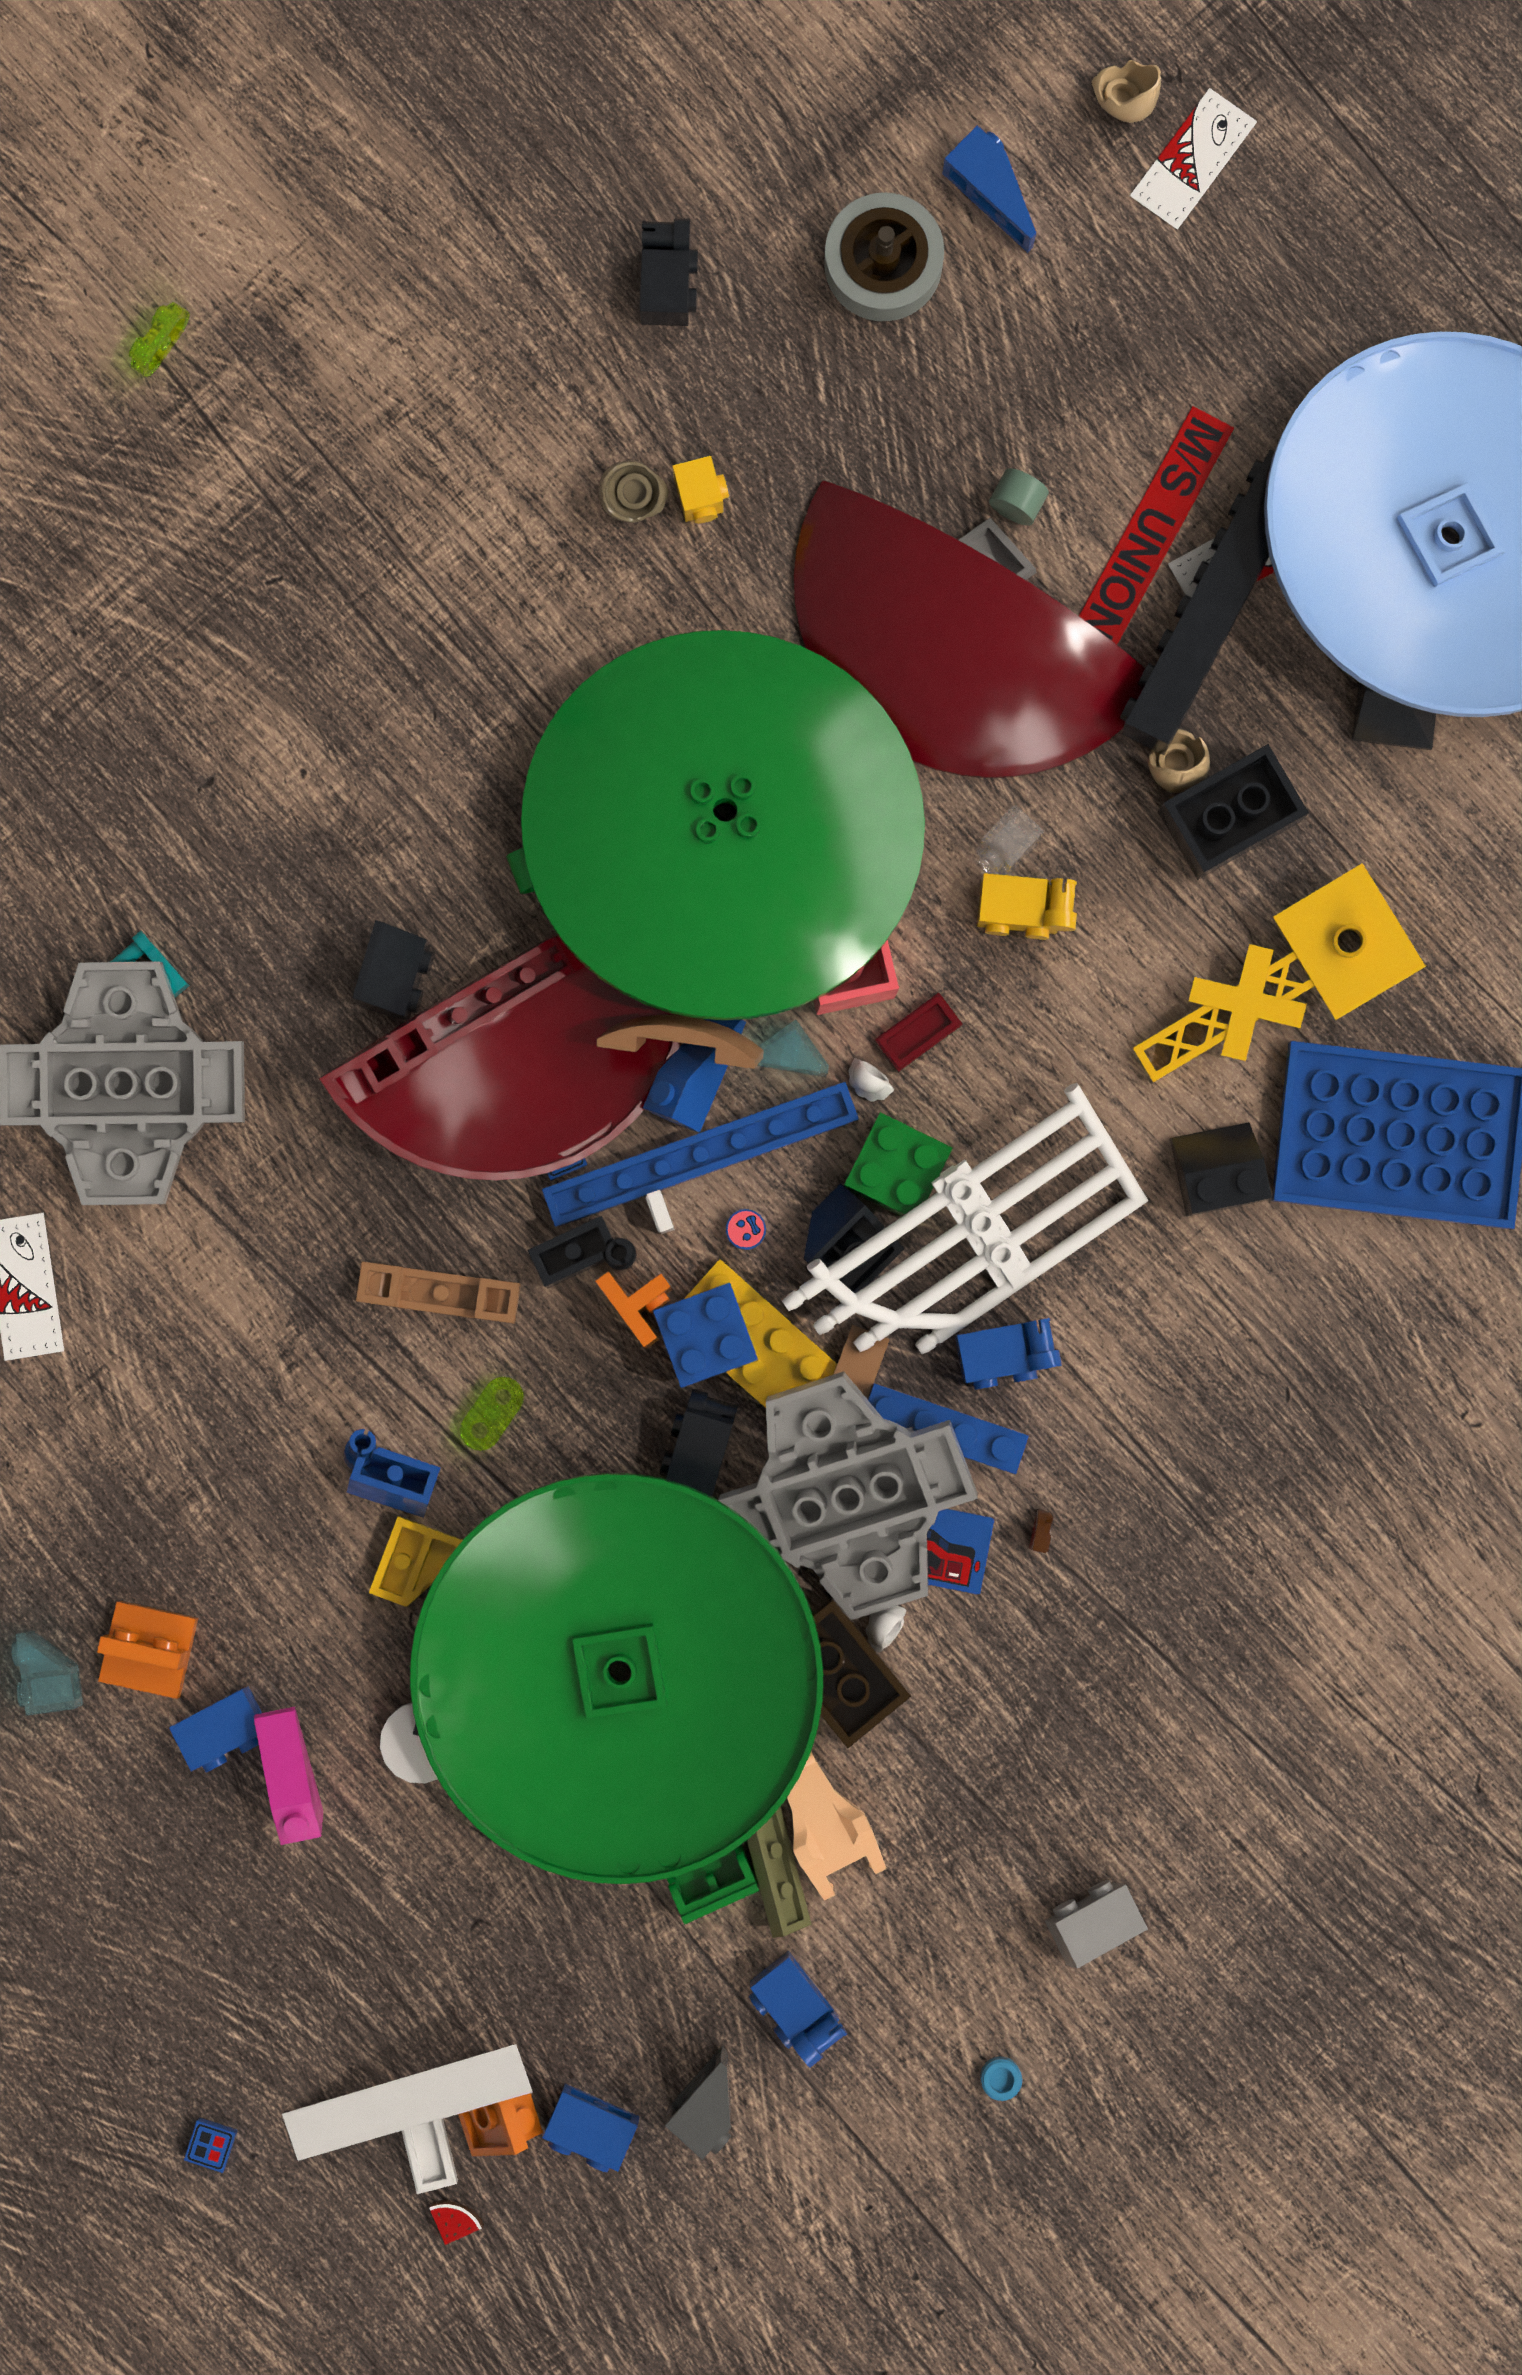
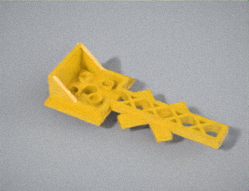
[1133,863,1426,1083]

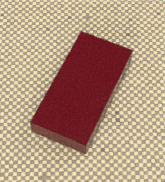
[874,993,963,1073]

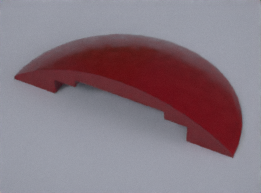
[794,480,1145,778]
[319,933,682,1181]

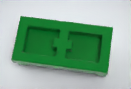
[667,1844,759,1925]

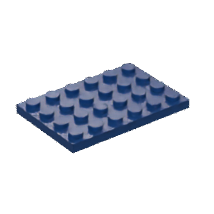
[1271,1041,1522,1230]

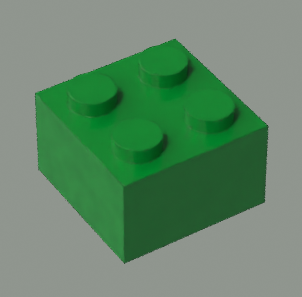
[844,1112,953,1217]

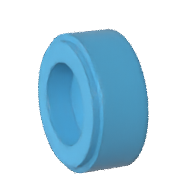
[980,2056,1022,2101]

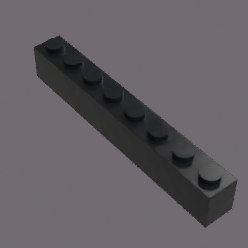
[1120,449,1275,756]

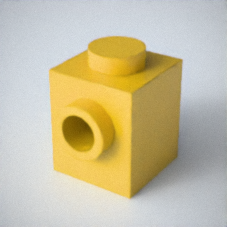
[672,456,729,524]

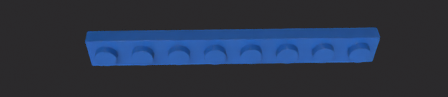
[542,1082,859,1228]

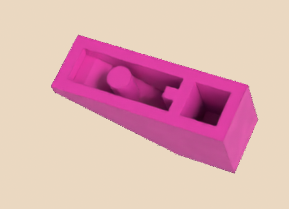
[254,1706,323,1845]

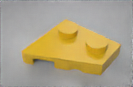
[369,1516,462,1607]

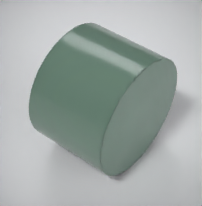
[989,468,1049,526]

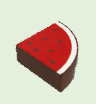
[1029,1509,1053,1553]
[429,2200,484,2245]

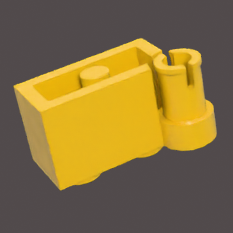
[977,873,1077,940]

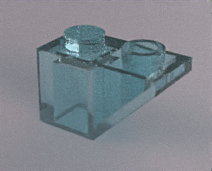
[12,1630,83,1716]

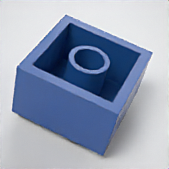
[653,1283,758,1388]

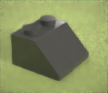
[665,2046,732,2160]

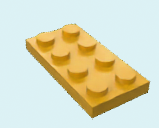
[684,1259,837,1408]

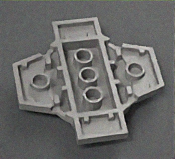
[0,962,245,1205]
[718,1371,978,1620]

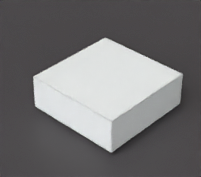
[646,1190,675,1235]

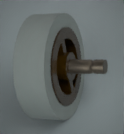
[824,192,944,321]

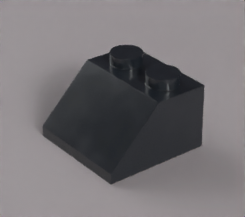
[352,920,435,1021]
[1170,1122,1272,1217]

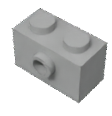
[1045,1880,1148,1969]

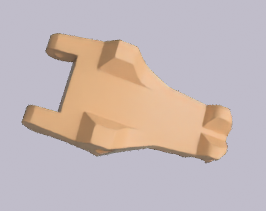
[787,1751,886,1900]

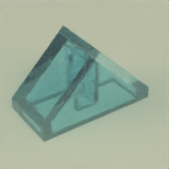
[757,1020,829,1078]

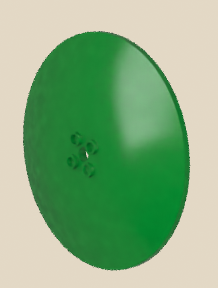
[521,630,925,1020]
[410,1473,824,1884]

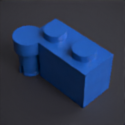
[955,1318,1062,1390]
[343,1429,441,1518]
[749,1950,847,2068]

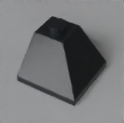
[1352,682,1436,750]
[804,1183,905,1293]

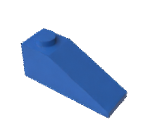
[942,125,1036,253]
[643,1019,746,1133]

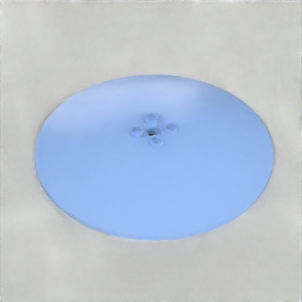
[1264,331,1522,717]

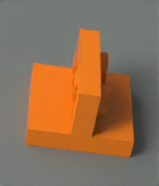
[595,1271,673,1349]
[97,1601,198,1699]
[458,2093,543,2156]

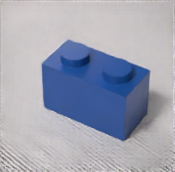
[169,1686,262,1773]
[543,2084,640,2172]

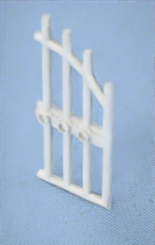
[782,1083,1148,1354]

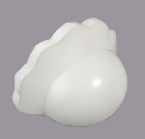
[848,1059,894,1102]
[865,1606,906,1653]

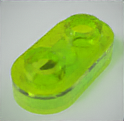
[129,302,190,377]
[460,1377,525,1451]

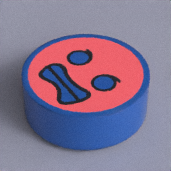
[726,1209,766,1250]

